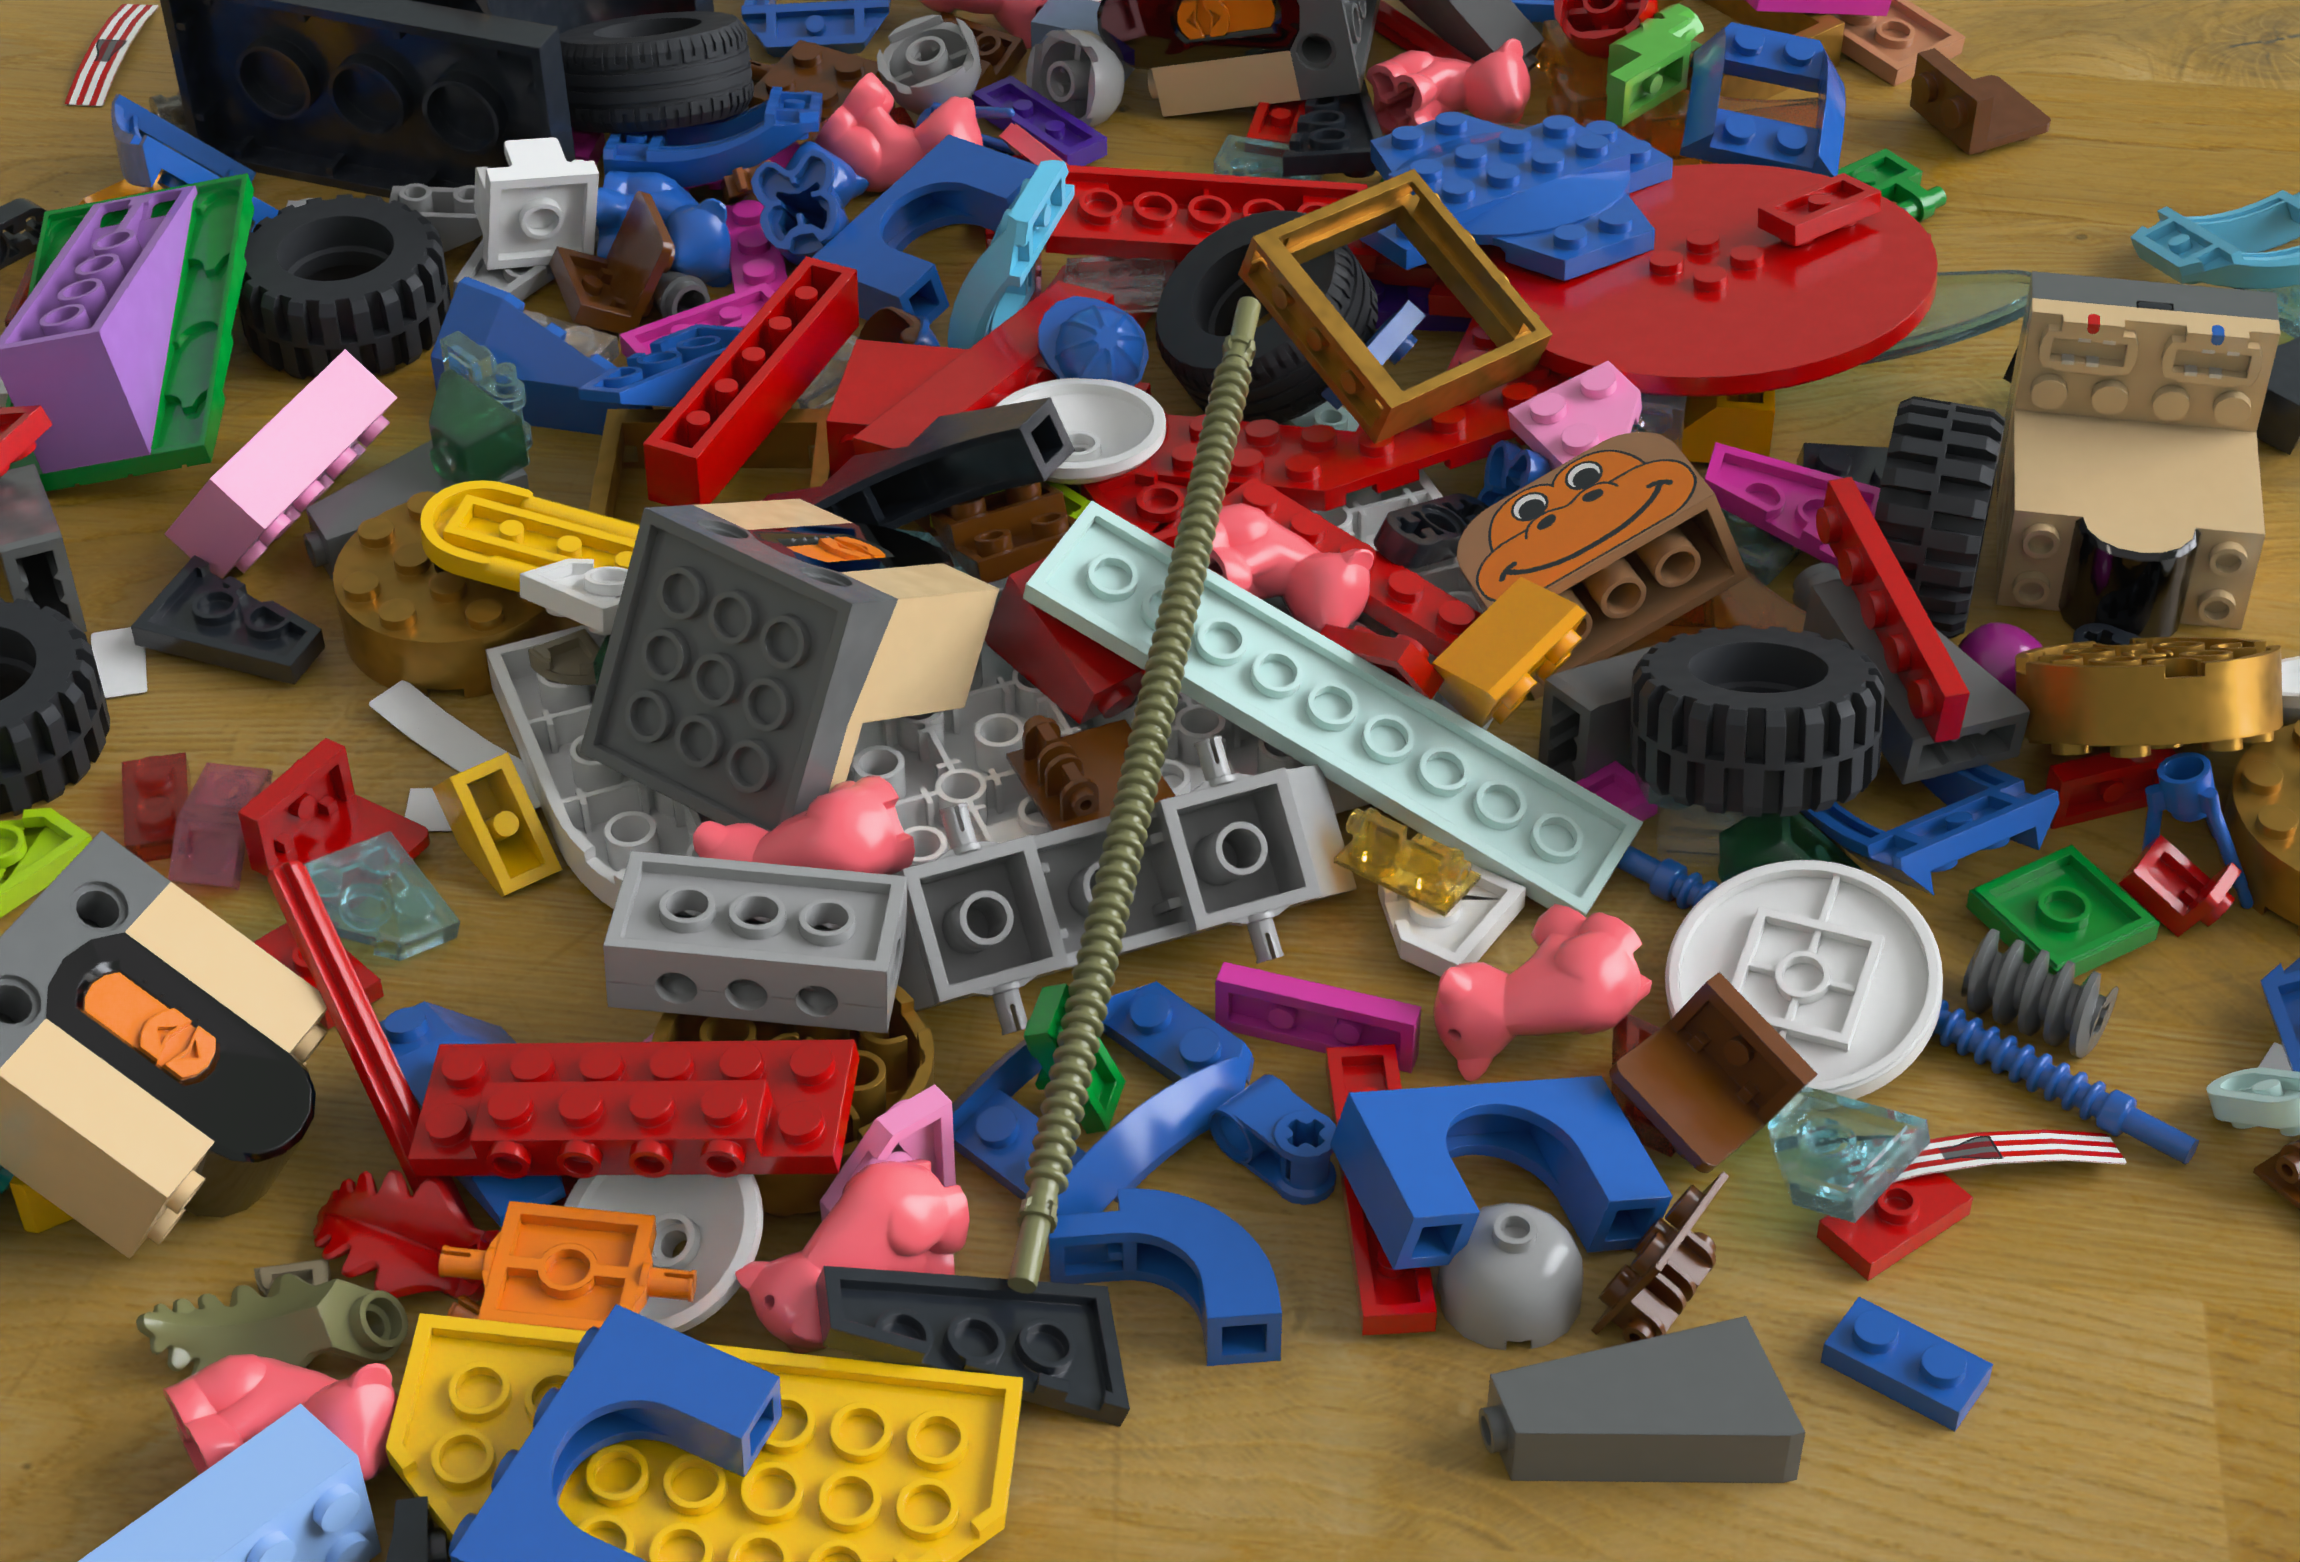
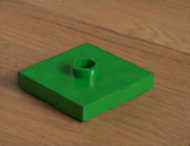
[1966,844,2160,978]

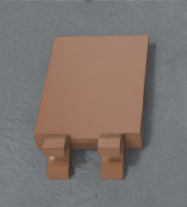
[1831,0,1965,86]

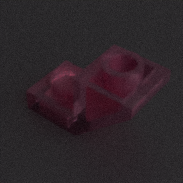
[168,763,273,890]

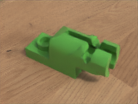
[1605,3,1704,127]

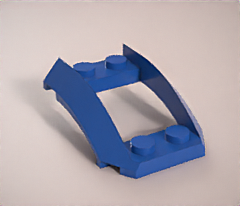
[741,0,891,58]
[1679,22,1846,177]
[603,86,823,187]
[111,94,279,232]
[1800,764,2060,895]
[952,981,1254,1215]

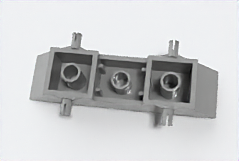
[891,736,1357,1035]

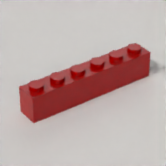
[643,256,859,506]
[853,281,1115,455]

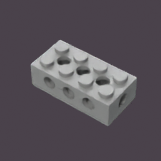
[603,851,907,1033]

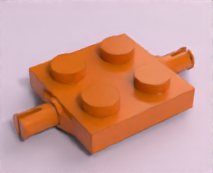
[439,1201,697,1331]

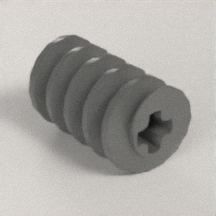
[1961,928,2119,1059]

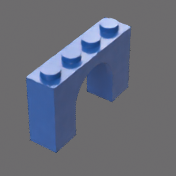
[812,135,1038,324]
[1330,1076,1673,1270]
[449,1304,782,1562]

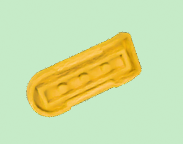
[420,480,640,592]

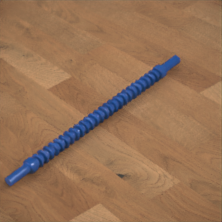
[1617,845,2199,1165]

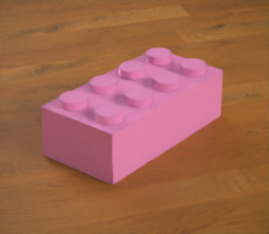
[165,349,397,579]

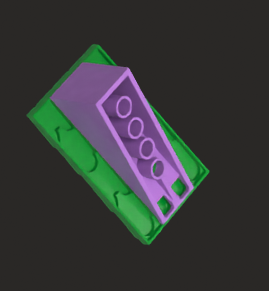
[0,173,254,492]

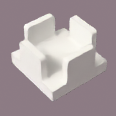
[474,137,599,270]

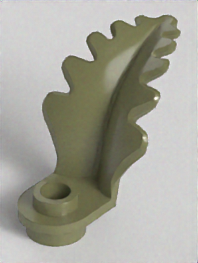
[136,1273,408,1375]

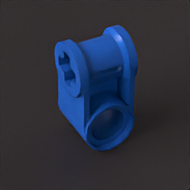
[1208,1074,1337,1205]

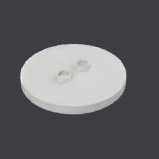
[1665,860,1943,1108]

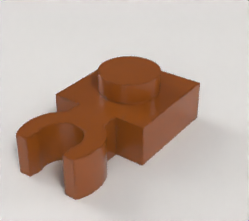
[720,160,771,205]

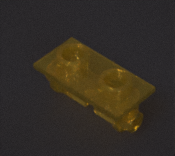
[1334,808,1481,917]

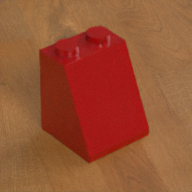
[826,339,968,477]
[985,557,1146,725]

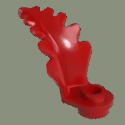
[313,1169,500,1302]

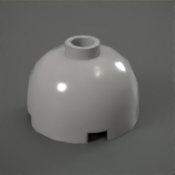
[877,15,981,115]
[1026,29,1125,128]
[1437,1202,1584,1350]

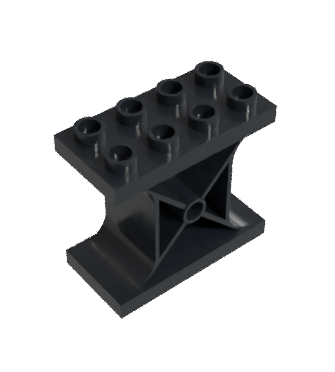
[160,0,714,198]

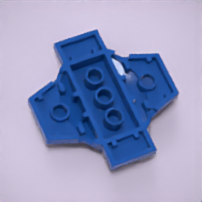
[1359,112,1673,281]

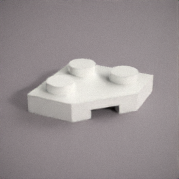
[520,558,628,635]
[1378,838,1526,977]

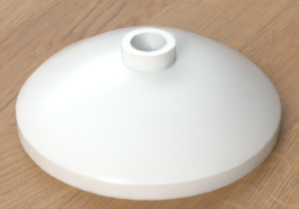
[995,378,1166,485]
[564,1174,763,1333]

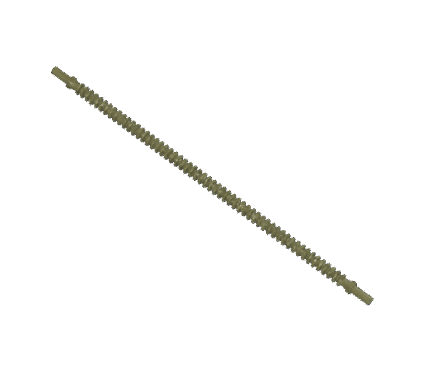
[1007,296,1261,1293]

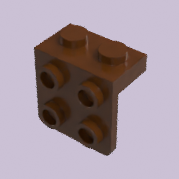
[1910,48,2051,155]
[549,191,675,334]
[1609,972,1818,1173]

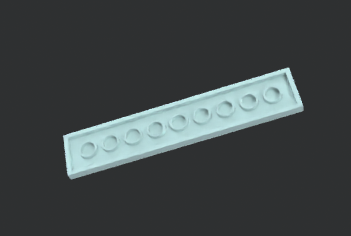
[1023,501,1643,917]

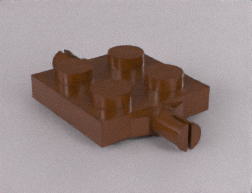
[748,40,895,132]

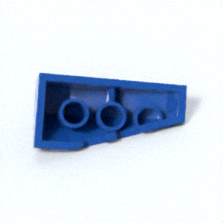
[430,277,653,435]
[578,324,743,407]
[379,1001,566,1228]

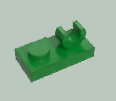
[1023,983,1126,1134]

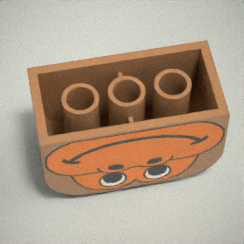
[1457,432,1749,700]

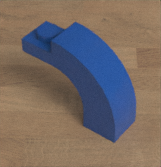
[1048,1188,1282,1366]

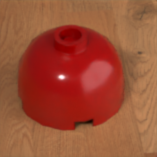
[1554,0,1659,59]

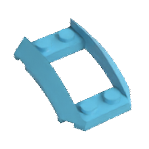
[948,160,1075,349]
[2130,190,2300,289]

